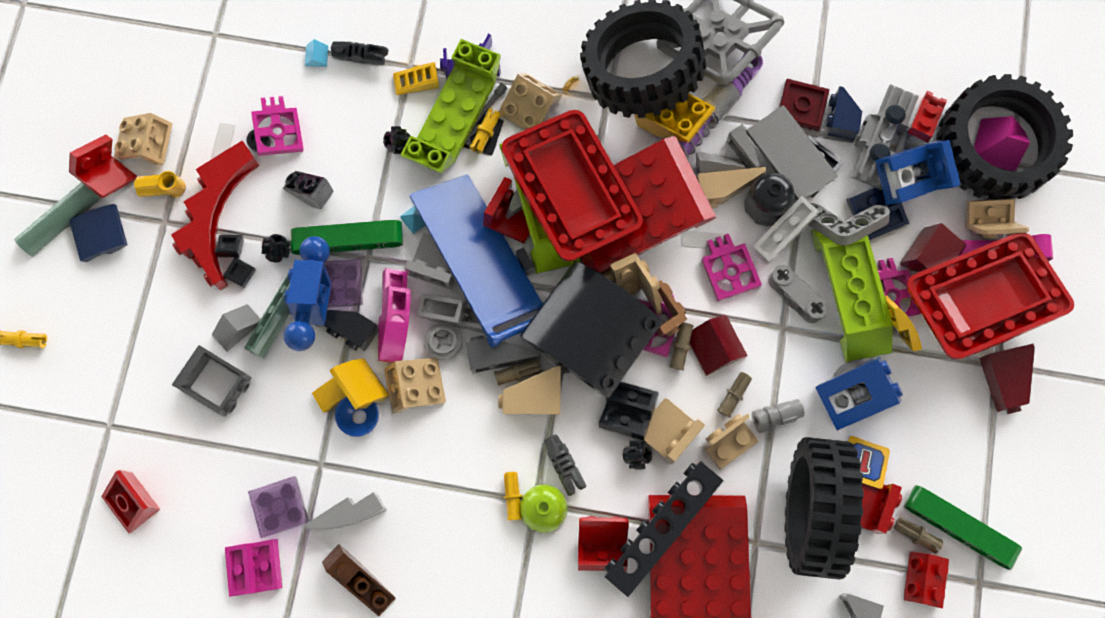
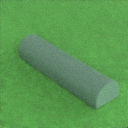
[14,183,101,257]
[244,272,290,359]

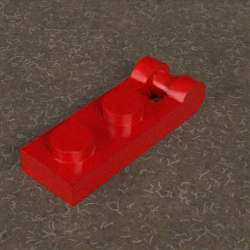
[907,90,948,143]

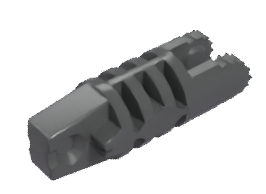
[544,434,587,496]

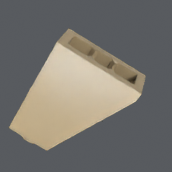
[498,366,561,414]

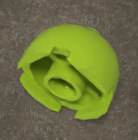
[520,484,568,533]

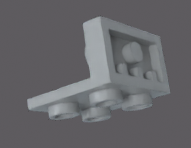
[404,233,455,290]

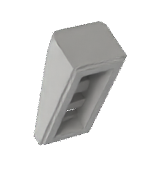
[726,124,760,169]

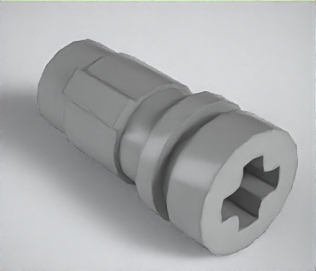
[752,399,805,433]

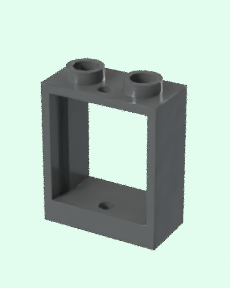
[172,345,252,417]

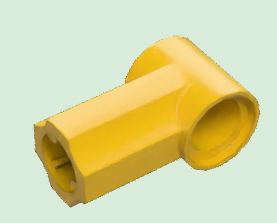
[134,171,186,197]

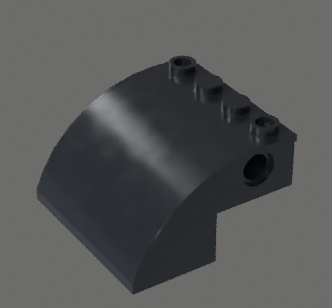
[520,261,663,398]

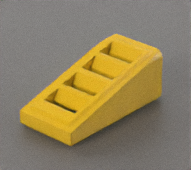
[393,62,440,95]

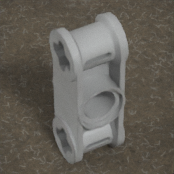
[768,265,828,323]

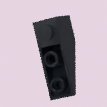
[315,310,378,352]

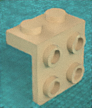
[965,198,1029,238]

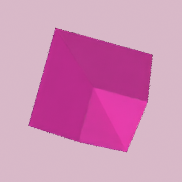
[973,116,1030,172]

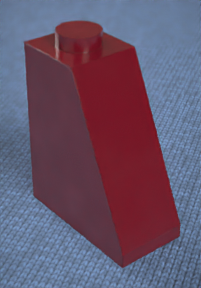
[979,343,1035,415]

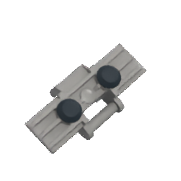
[851,84,919,190]

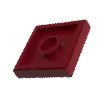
[779,78,830,132]

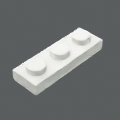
[753,196,820,263]

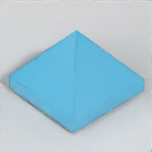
[400,206,425,234]

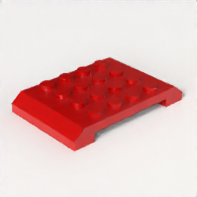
[580,136,717,275]
[648,495,751,618]

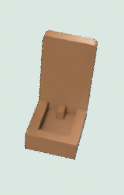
[656,280,687,337]

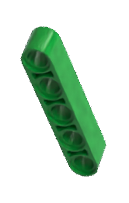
[290,220,403,255]
[903,485,1023,570]

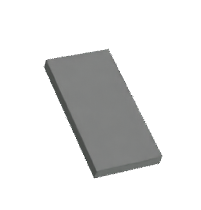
[746,105,838,200]

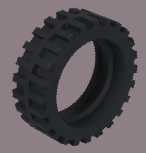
[580,0,707,118]
[936,74,1074,199]
[784,437,864,580]

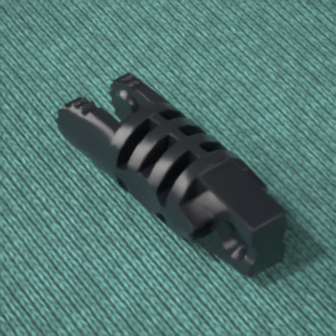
[330,41,389,65]

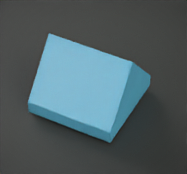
[305,39,329,67]

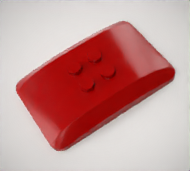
[501,109,643,262]
[906,233,1074,360]

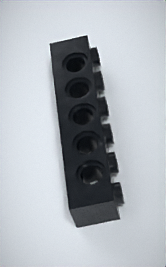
[604,461,724,597]

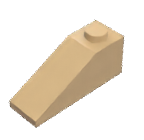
[696,167,766,208]

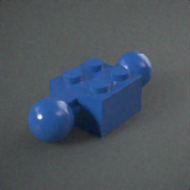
[283,236,332,352]

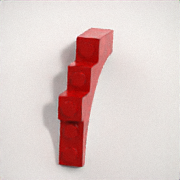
[171,141,260,291]

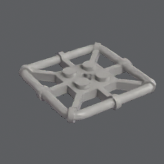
[656,0,785,85]

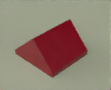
[900,223,966,272]
[689,315,748,376]

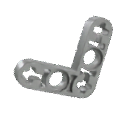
[808,203,890,245]

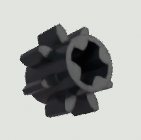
[383,126,410,155]
[261,234,291,263]
[622,440,653,470]

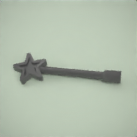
[465,83,508,147]

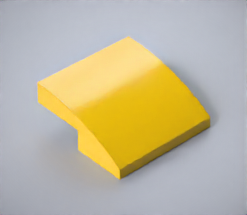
[885,295,922,352]
[329,358,389,410]

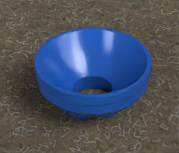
[335,396,379,437]

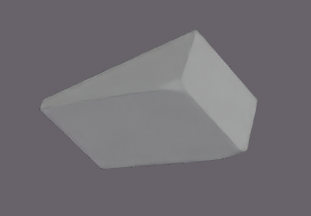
[695,152,745,174]

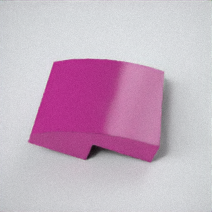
[225,539,283,597]

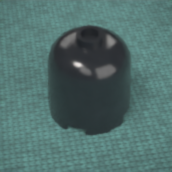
[744,173,795,226]

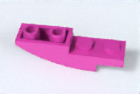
[378,268,411,363]

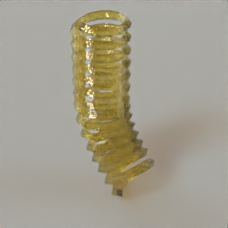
[562,75,579,93]

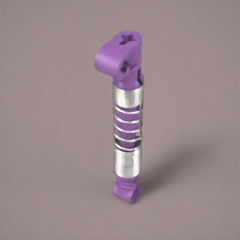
[678,53,763,160]

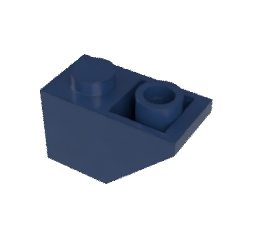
[825,86,863,141]

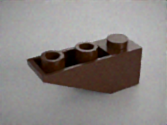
[322,544,396,616]

